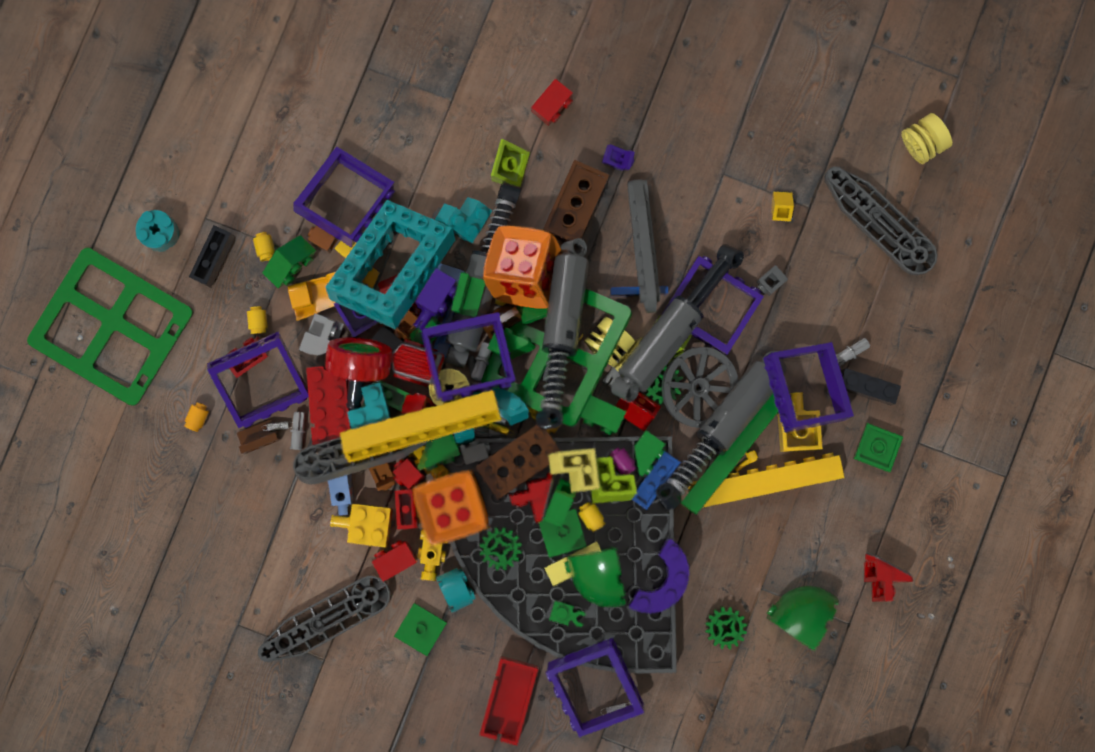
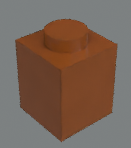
[308,226,339,254]

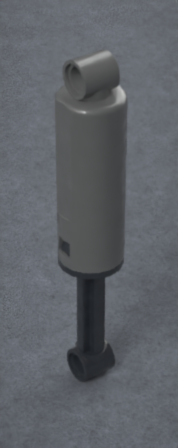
[611,244,744,402]

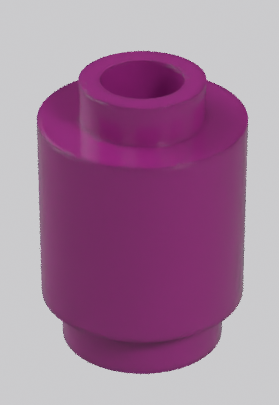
[609,447,637,475]

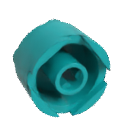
[136,210,180,252]
[436,568,476,613]

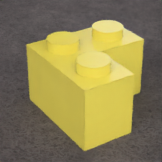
[549,449,599,492]

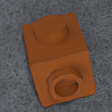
[393,309,422,341]
[368,463,396,491]

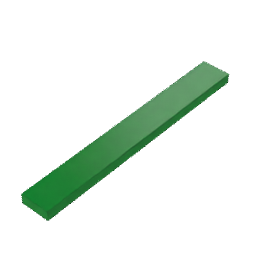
[681,394,779,516]

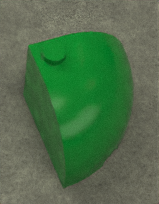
[564,547,626,607]
[766,586,839,651]

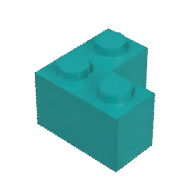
[435,197,492,243]
[347,383,392,429]

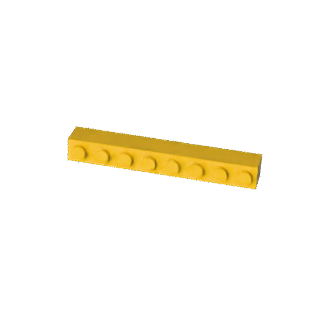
[340,390,501,463]
[687,453,845,507]

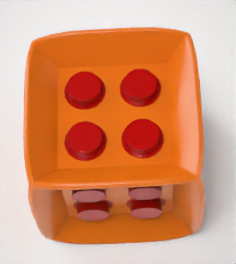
[484,226,561,309]
[413,469,491,546]

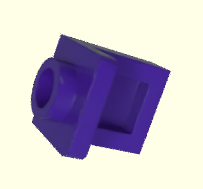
[602,144,635,171]

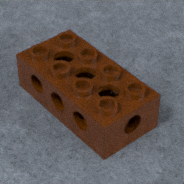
[543,160,609,242]
[476,425,561,500]

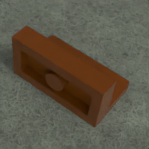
[483,304,522,339]
[237,419,281,454]

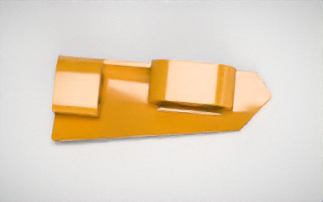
[288,268,380,321]

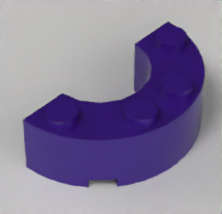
[628,538,689,613]

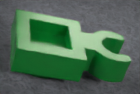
[549,600,586,626]

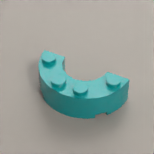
[454,388,529,448]

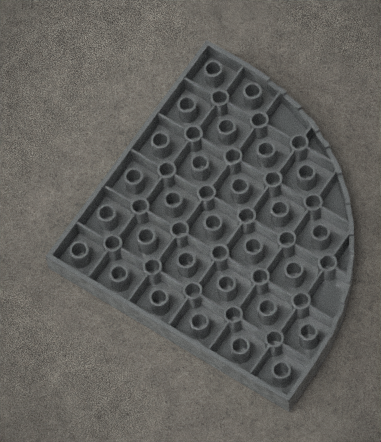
[440,436,676,673]

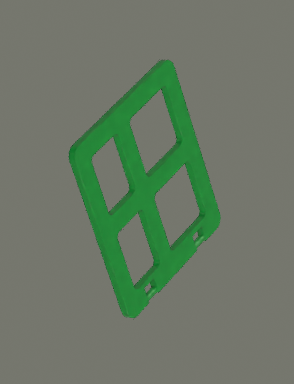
[27,248,193,406]
[481,289,632,426]

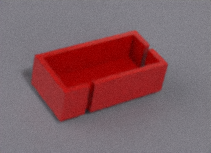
[306,366,351,445]
[479,656,538,746]

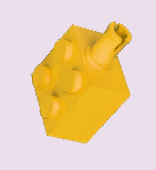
[778,392,823,452]
[330,504,393,547]

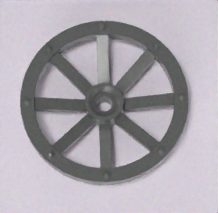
[662,347,739,428]

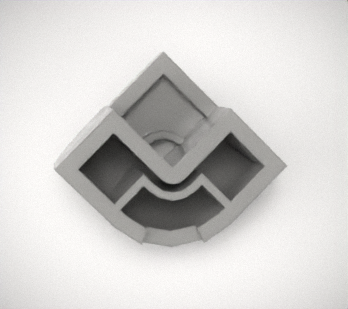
[299,313,344,355]

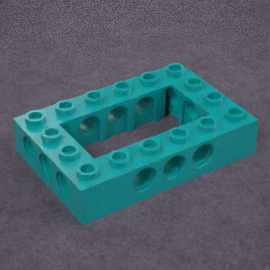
[325,200,455,329]

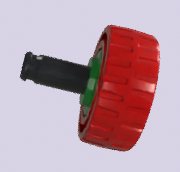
[325,337,392,410]

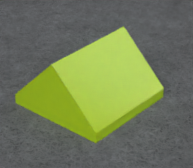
[491,139,530,187]

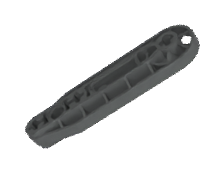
[824,167,937,276]
[627,179,660,313]
[293,437,430,485]
[258,575,391,662]

